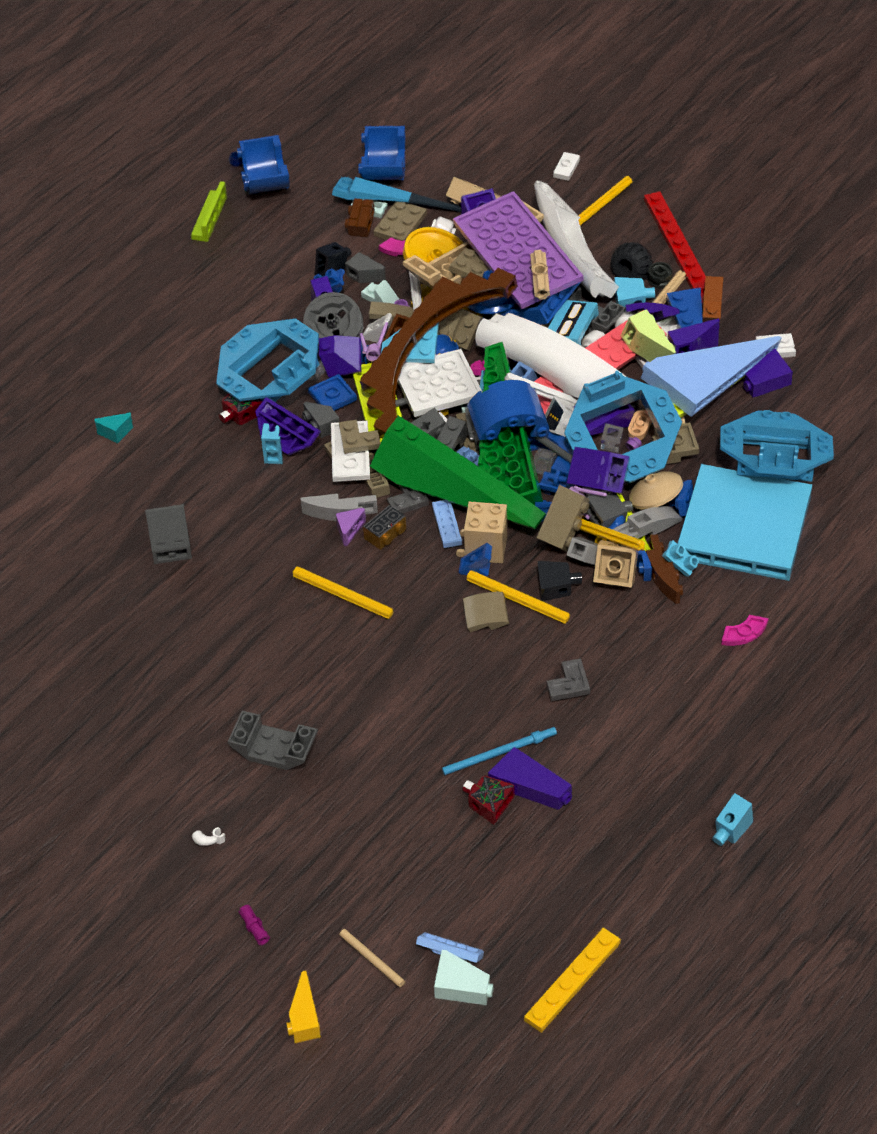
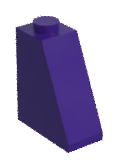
[743,349,793,398]

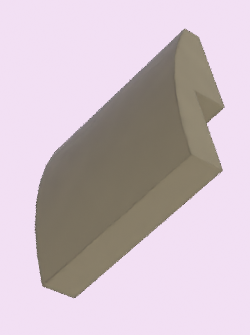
[463,592,509,633]

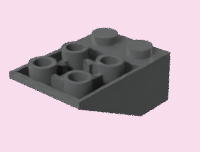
[145,504,192,564]

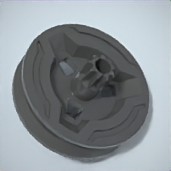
[303,292,364,349]

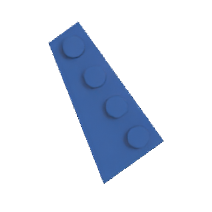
[667,287,703,328]

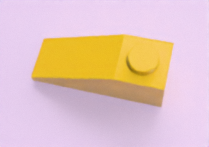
[286,971,321,1043]

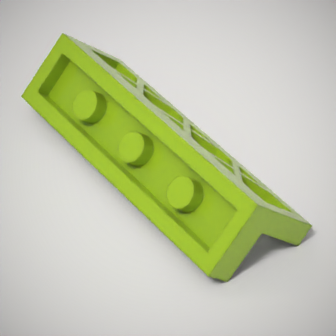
[191,181,227,242]

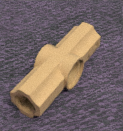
[530,250,550,300]

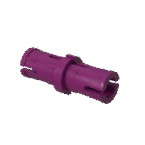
[238,905,270,945]

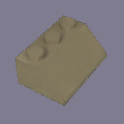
[537,485,589,552]

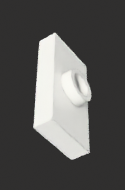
[553,152,580,181]

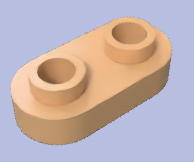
[628,410,652,440]

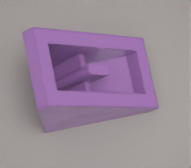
[336,508,366,547]

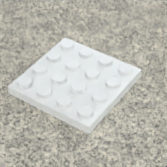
[398,349,482,417]

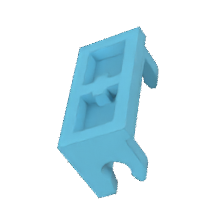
[261,423,283,464]

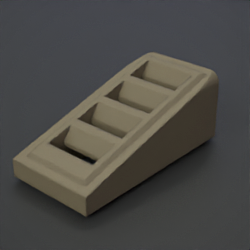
[364,468,390,498]

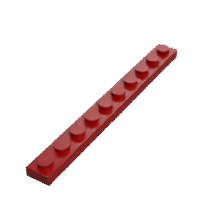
[644,191,706,311]

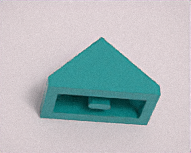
[95,413,133,444]

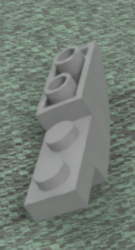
[301,494,378,521]
[612,506,682,539]

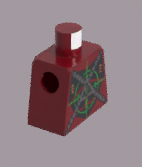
[219,394,263,425]
[462,775,515,824]

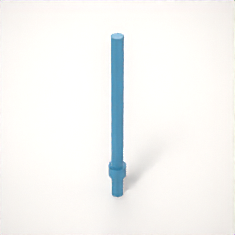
[442,727,557,775]

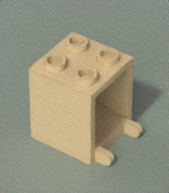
[456,502,508,563]

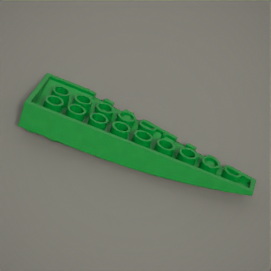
[478,341,543,505]
[370,415,546,529]

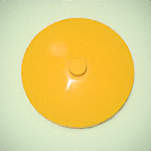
[403,227,464,263]

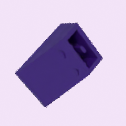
[668,319,720,354]
[573,403,635,435]
[567,447,630,495]

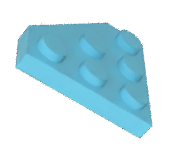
[381,323,439,363]

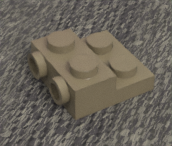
[438,309,483,350]
[651,423,699,464]

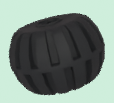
[610,242,653,280]

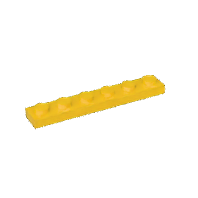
[524,928,621,1033]

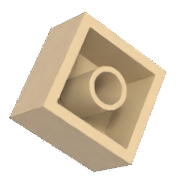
[593,540,638,588]

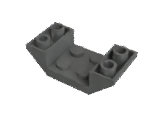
[567,287,626,335]
[228,711,318,770]

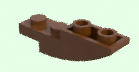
[646,534,683,604]

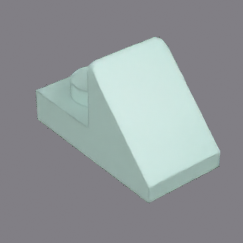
[361,280,399,304]

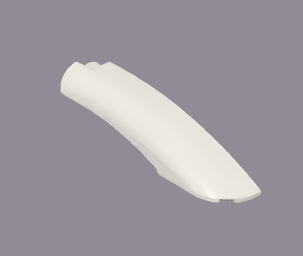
[534,181,619,298]
[475,313,626,398]

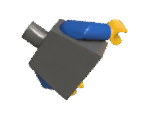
[582,493,633,544]

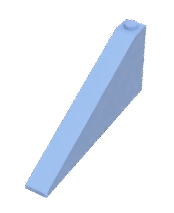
[641,336,782,417]

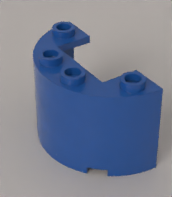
[359,126,405,180]
[237,135,290,194]
[467,380,549,440]

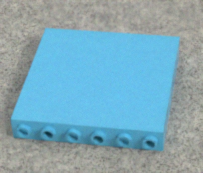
[678,464,812,581]

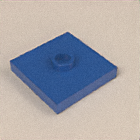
[308,374,357,410]

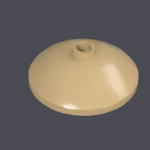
[629,471,683,509]

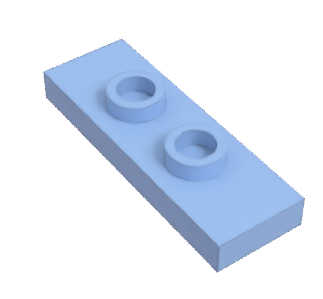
[432,500,462,548]
[416,932,484,963]

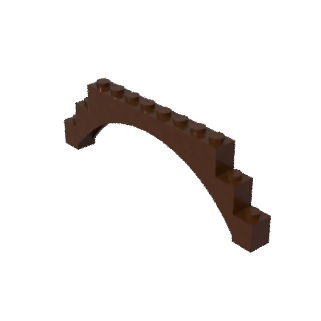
[360,267,518,439]

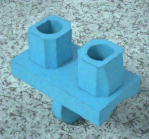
[662,540,700,577]

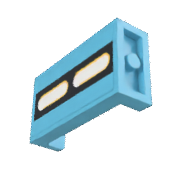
[548,300,599,346]

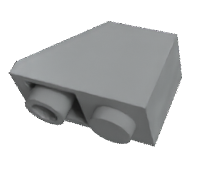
[567,537,598,565]

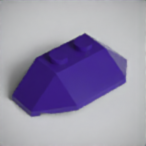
[255,397,321,455]

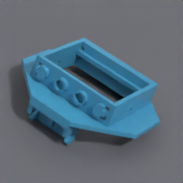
[216,319,320,402]
[564,370,682,483]
[720,410,834,482]

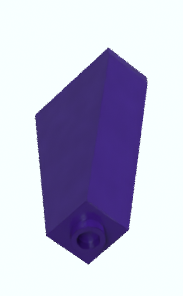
[488,747,572,810]

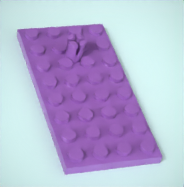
[453,191,584,309]

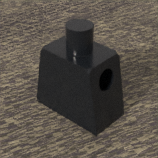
[314,242,352,276]
[537,561,582,601]

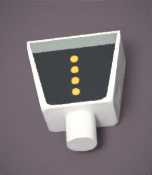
[545,396,574,437]

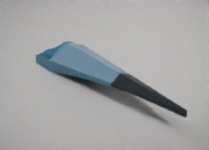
[332,177,462,212]

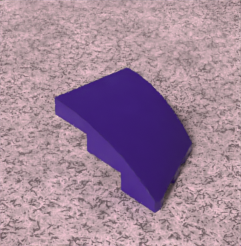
[625,302,680,321]

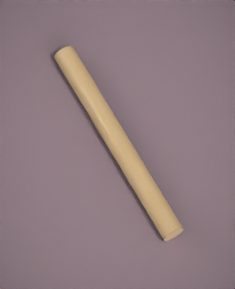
[339,929,405,987]

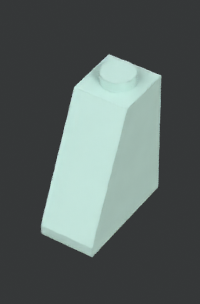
[434,950,493,1005]

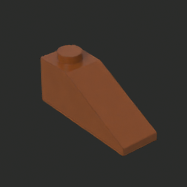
[702,276,723,327]

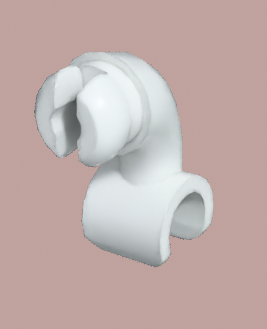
[192,827,226,846]

